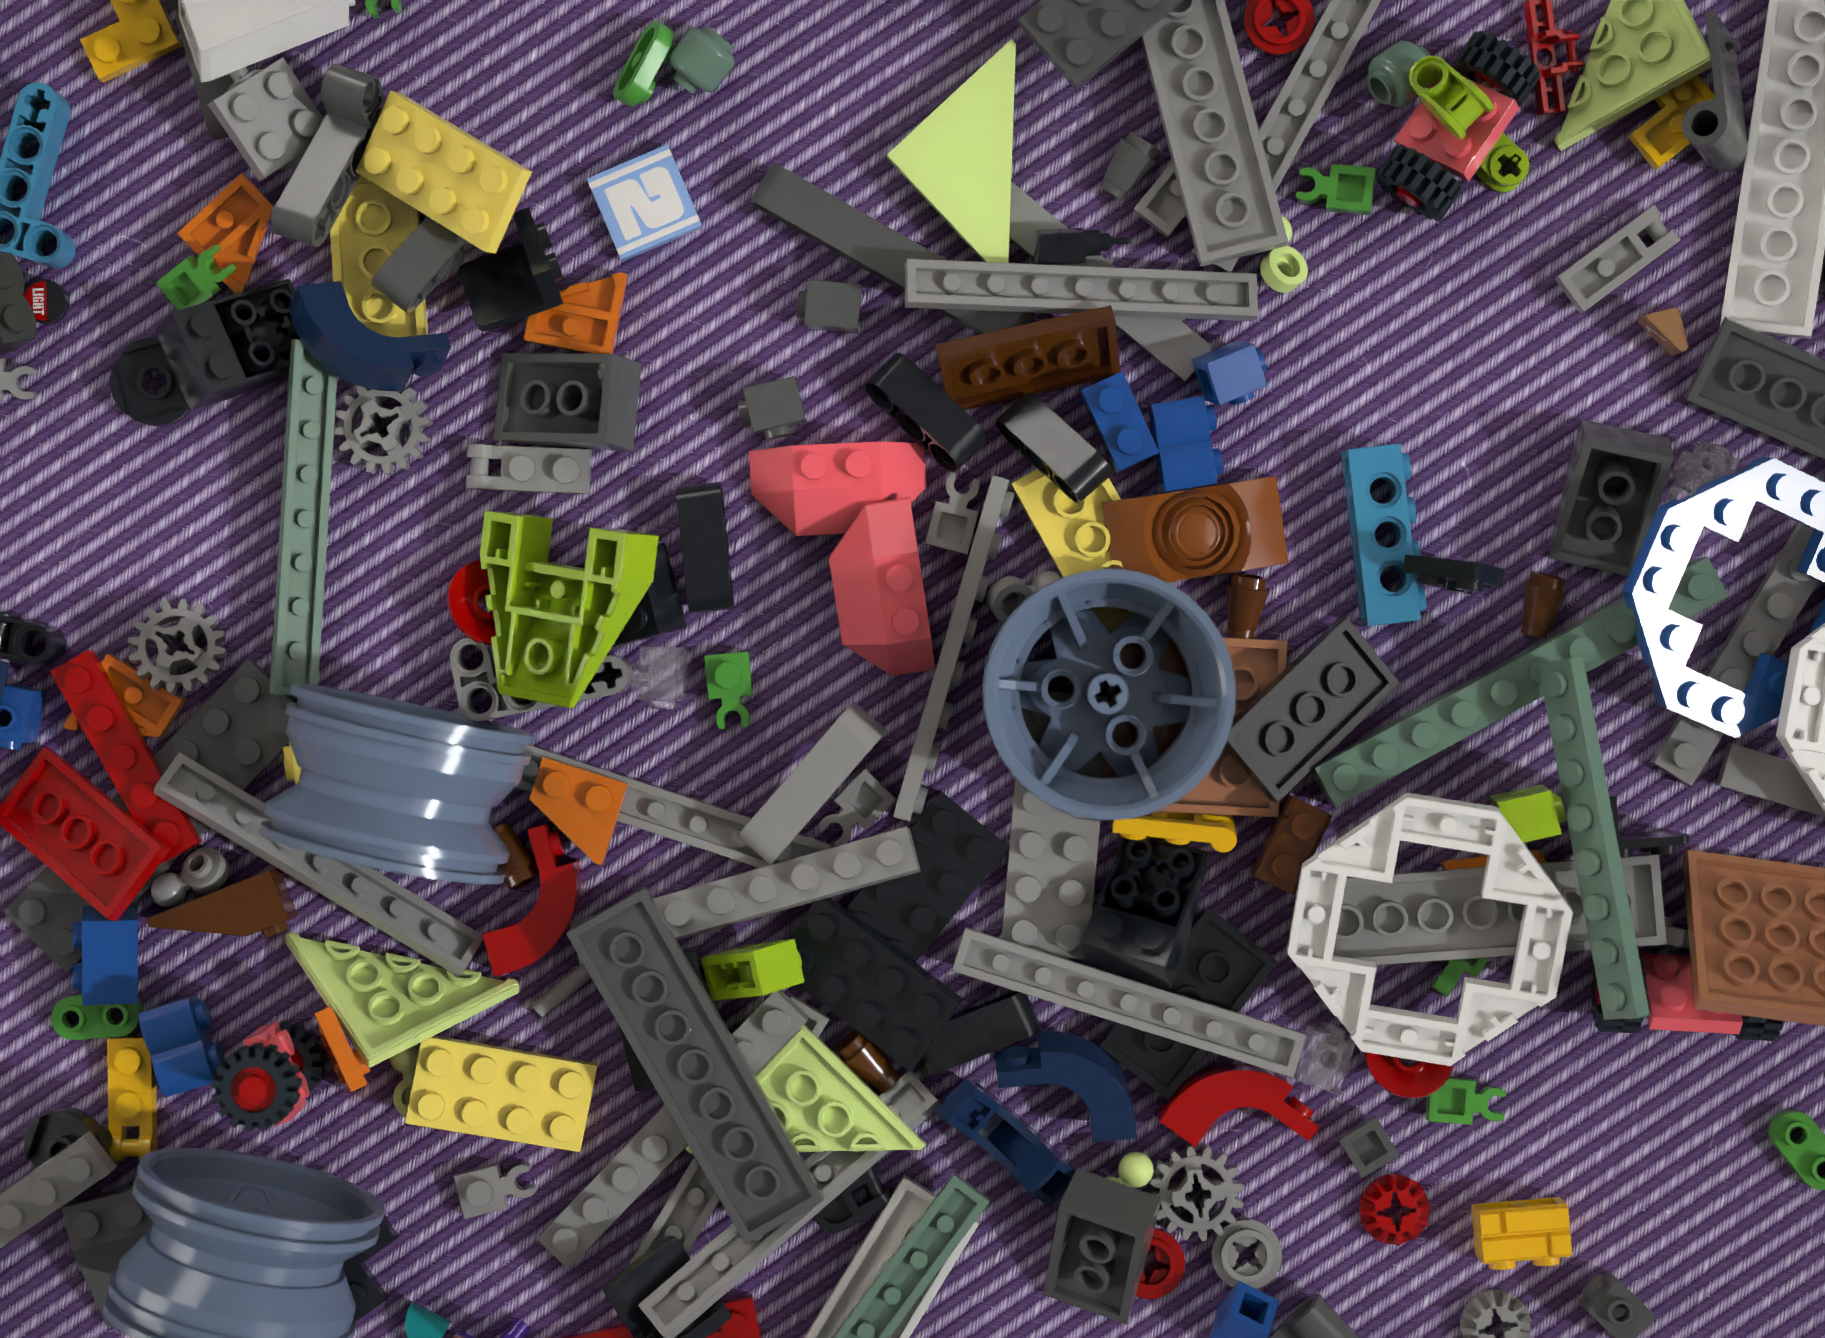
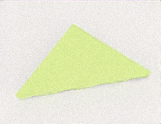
[1554,0,1712,151]
[887,39,1016,263]
[285,932,519,1068]
[685,1024,927,1154]

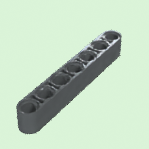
[750,163,1036,335]

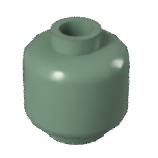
[669,25,735,94]
[1367,40,1432,108]

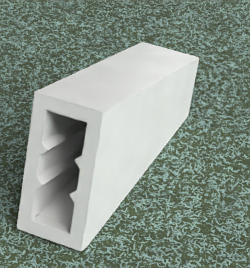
[178,0,355,82]

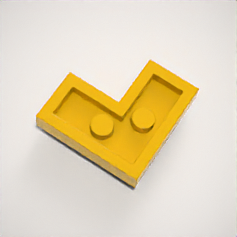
[80,0,182,83]
[1627,75,1716,171]

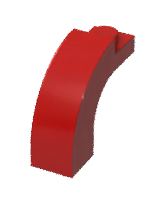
[482,822,582,977]
[1156,1064,1319,1147]

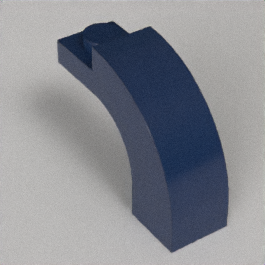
[289,281,451,391]
[994,1031,1137,1142]
[936,1078,1076,1207]

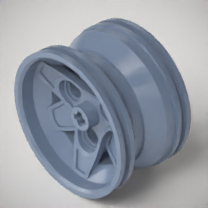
[982,569,1236,820]
[259,683,536,885]
[103,1148,385,1338]

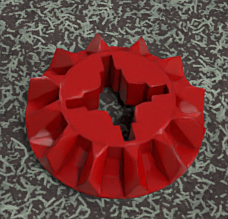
[1244,0,1315,56]
[1359,1174,1431,1246]
[1136,1227,1185,1299]

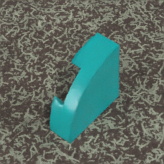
[405,1302,452,1338]

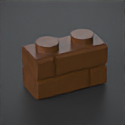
[1249,794,1333,896]

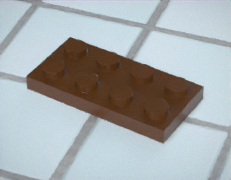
[936,305,1120,410]

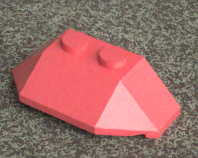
[749,442,927,536]
[829,497,936,676]

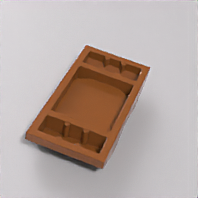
[1102,476,1289,583]

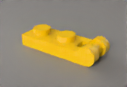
[1112,811,1237,853]
[107,1036,157,1161]

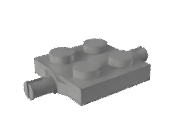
[207,57,324,181]

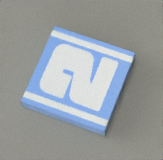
[587,144,703,262]

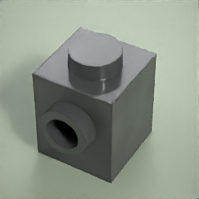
[738,376,807,440]
[1577,1271,1656,1338]

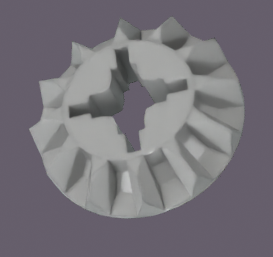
[1211,1219,1282,1289]
[1460,1290,1532,1338]

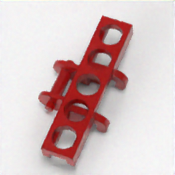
[1523,0,1585,116]

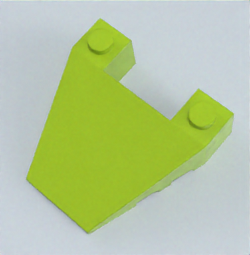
[480,511,659,708]

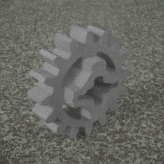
[334,385,433,475]
[127,599,228,696]
[1149,1143,1245,1241]

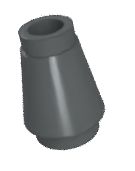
[1100,131,1159,200]

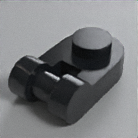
[814,1163,892,1233]

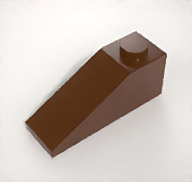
[145,868,298,939]

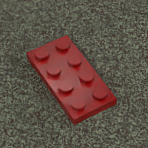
[0,746,170,922]

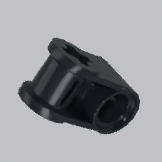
[0,611,66,663]

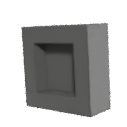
[1337,1115,1400,1178]

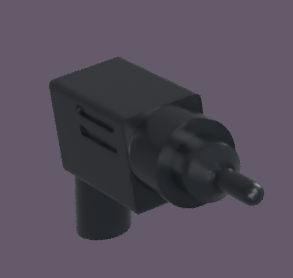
[1032,228,1131,265]

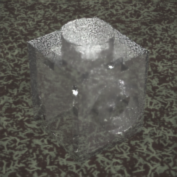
[631,647,688,709]
[1294,1021,1356,1095]

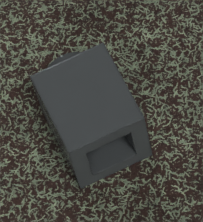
[797,280,862,334]

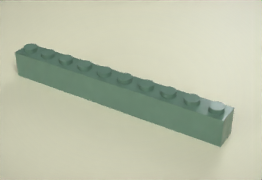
[1310,557,1729,807]

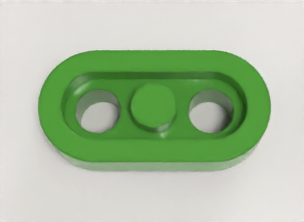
[613,20,676,107]
[51,994,144,1040]
[1768,1109,1825,1190]

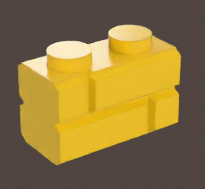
[1471,1197,1572,1270]

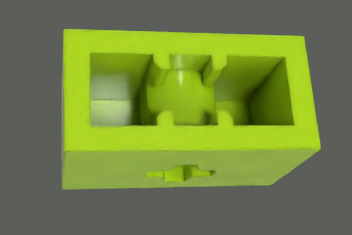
[1490,784,1566,843]
[701,939,805,1001]

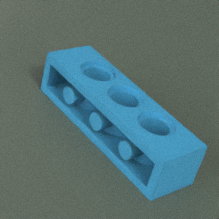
[1341,443,1426,627]

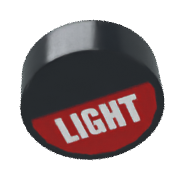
[23,279,70,325]

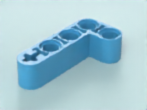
[0,82,76,269]

